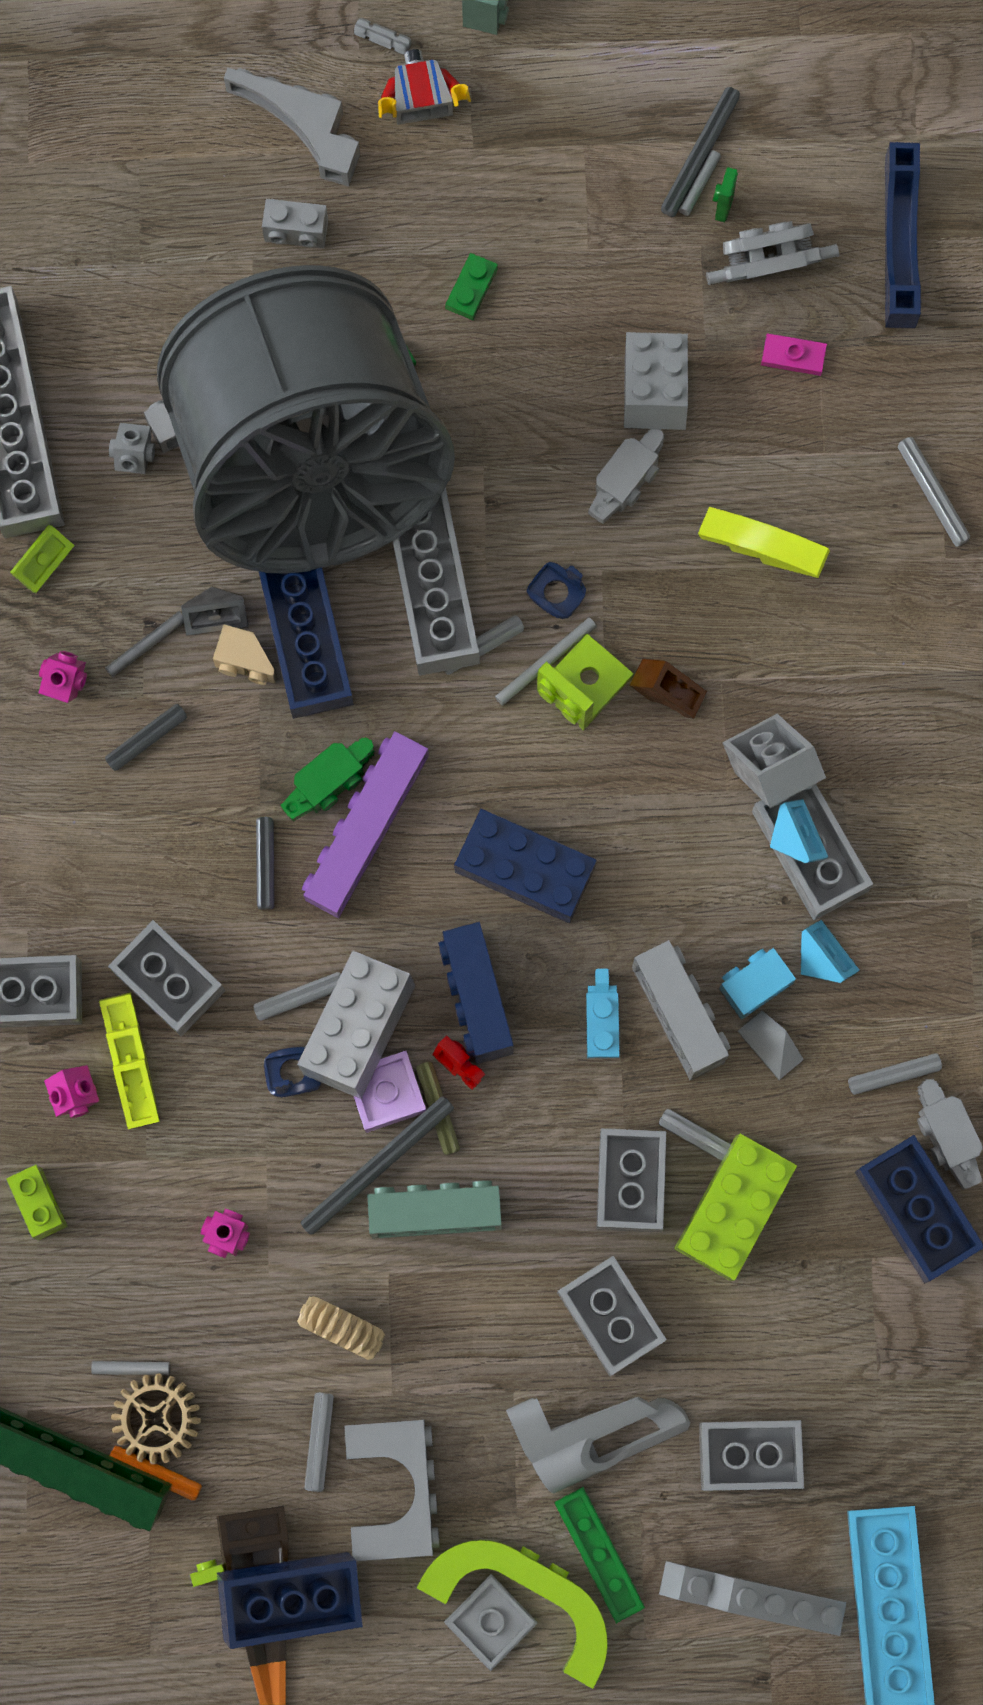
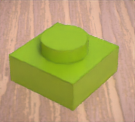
[190,1559,225,1587]

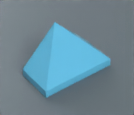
[770,799,828,863]
[801,920,860,983]

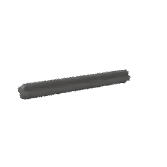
[301,1096,454,1235]

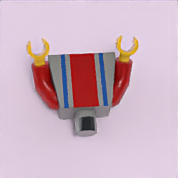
[378,49,471,125]

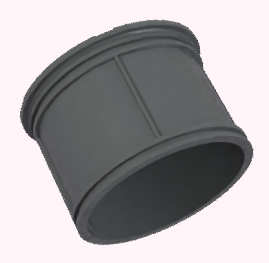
[157,265,455,573]

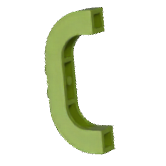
[417,1539,607,1689]

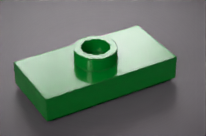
[712,167,738,223]

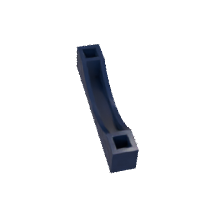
[885,142,921,328]

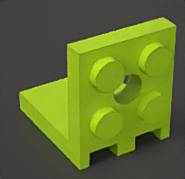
[537,634,634,730]

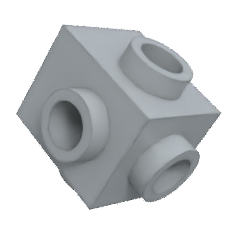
[109,423,155,474]

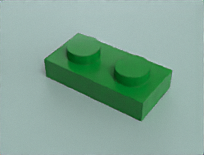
[445,253,498,320]

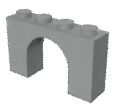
[345,1420,439,1561]

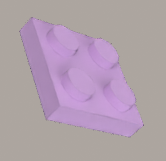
[354,1051,426,1133]

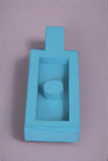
[586,969,619,1058]

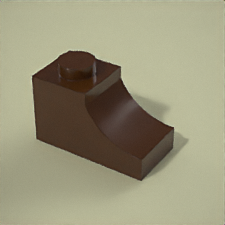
[629,659,707,719]

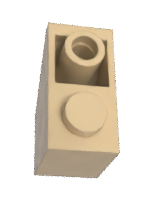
[213,625,277,685]

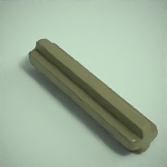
[416,1062,460,1155]

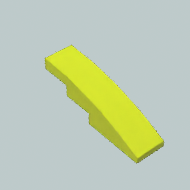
[698,507,830,578]
[99,993,160,1129]

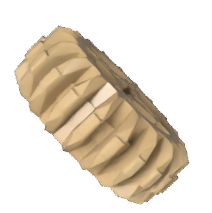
[297,1296,385,1360]
[111,1374,201,1464]

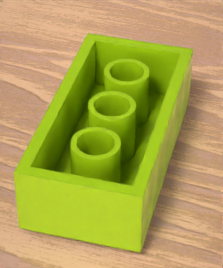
[674,1133,797,1281]

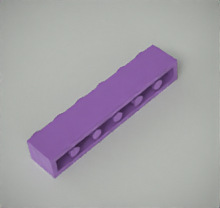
[302,732,429,918]

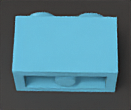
[719,948,796,1020]

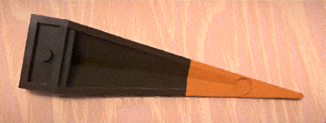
[217,1506,289,1705]

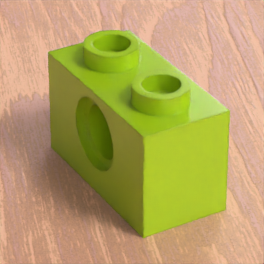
[6,1165,68,1241]

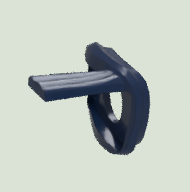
[527,562,586,619]
[264,1047,321,1098]

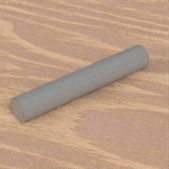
[679,150,721,216]
[91,1361,170,1375]

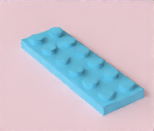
[847,1506,935,1705]

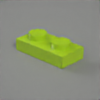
[10,525,75,593]

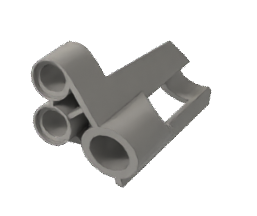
[506,1397,690,1494]

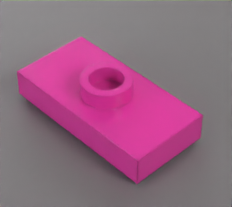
[761,333,827,376]

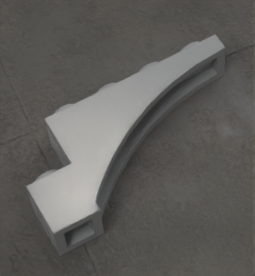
[224,68,360,187]
[659,1561,847,1636]

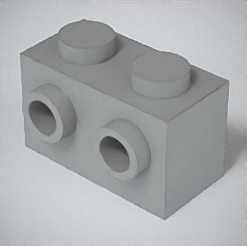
[262,199,328,248]

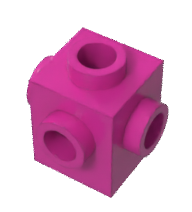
[39,651,87,703]
[44,1065,99,1119]
[200,1209,250,1258]

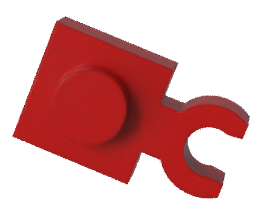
[432,1035,485,1090]

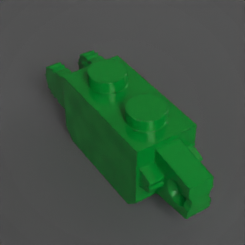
[281,737,375,822]

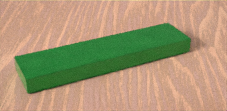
[554,1487,645,1624]

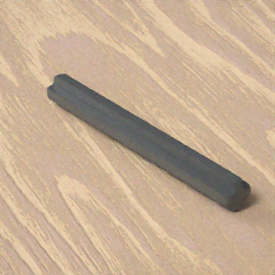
[661,87,740,217]

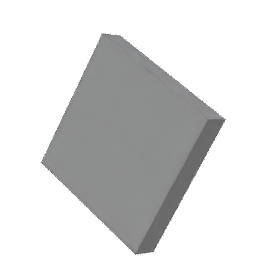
[444,1574,538,1671]

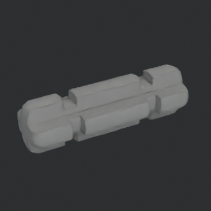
[354,18,411,54]

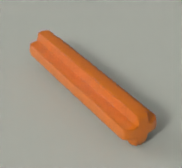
[109,1446,202,1500]

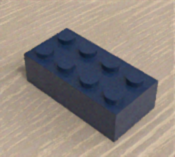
[454,808,597,924]
[438,922,514,1064]
[855,1135,983,1284]
[217,1552,363,1649]

